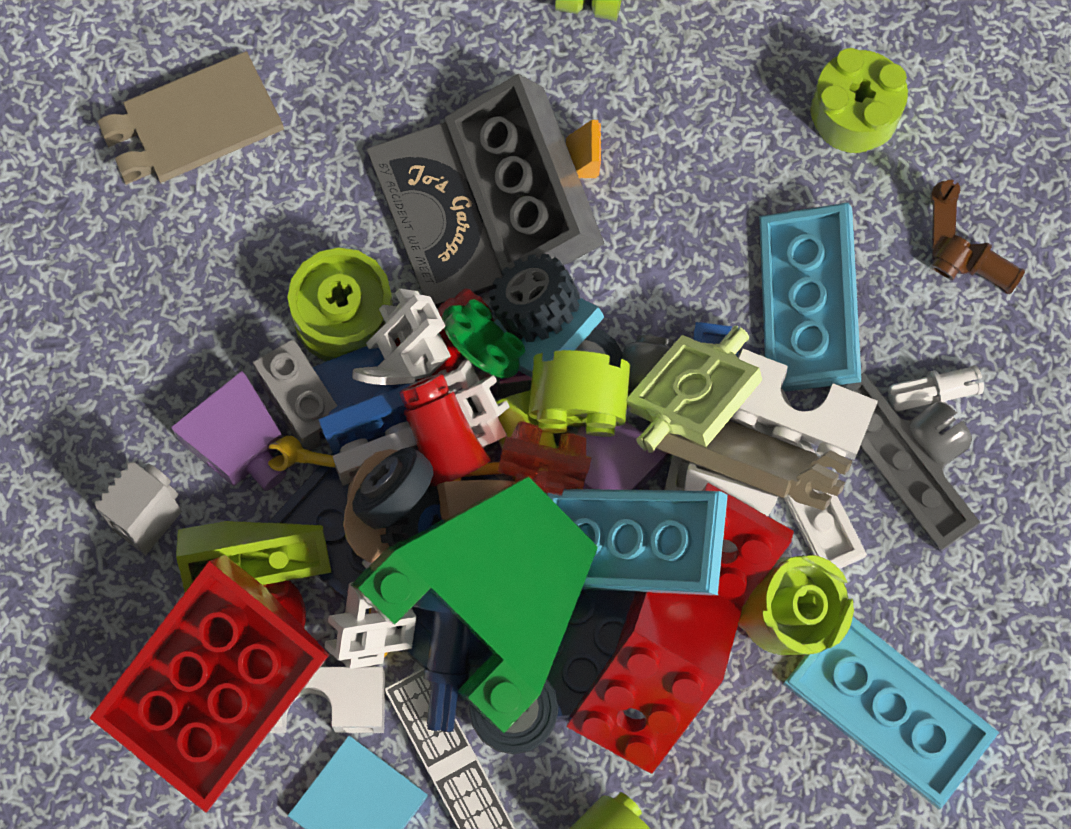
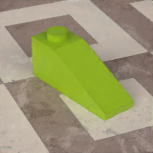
[176,521,331,592]

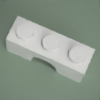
[730,349,878,460]
[269,661,385,733]

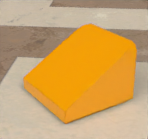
[566,120,601,178]

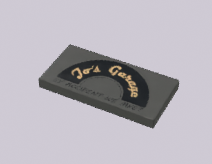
[367,122,503,308]

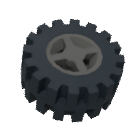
[489,254,580,342]

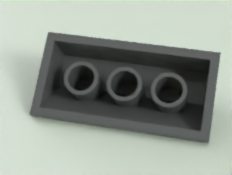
[445,74,605,270]

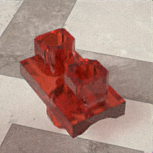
[497,421,592,496]

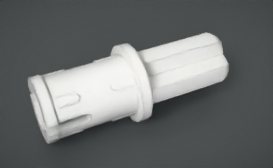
[888,365,984,412]

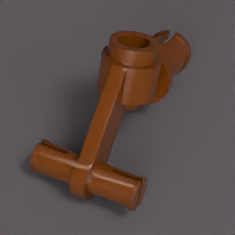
[930,180,1026,294]

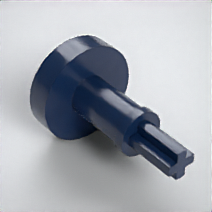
[414,590,471,732]

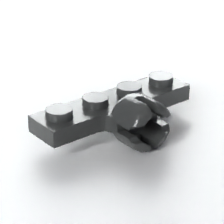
[844,372,980,553]

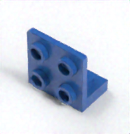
[313,346,410,455]

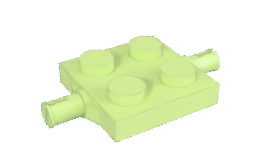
[627,326,762,453]

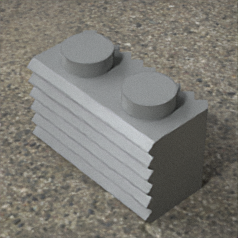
[95,462,182,556]

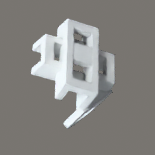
[352,289,451,385]
[438,360,510,448]
[324,560,416,669]

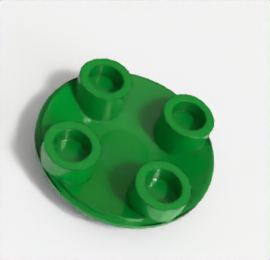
[442,299,526,378]

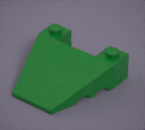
[351,476,598,733]

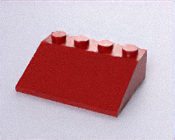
[89,555,329,813]

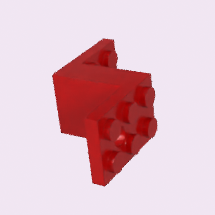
[566,483,794,774]

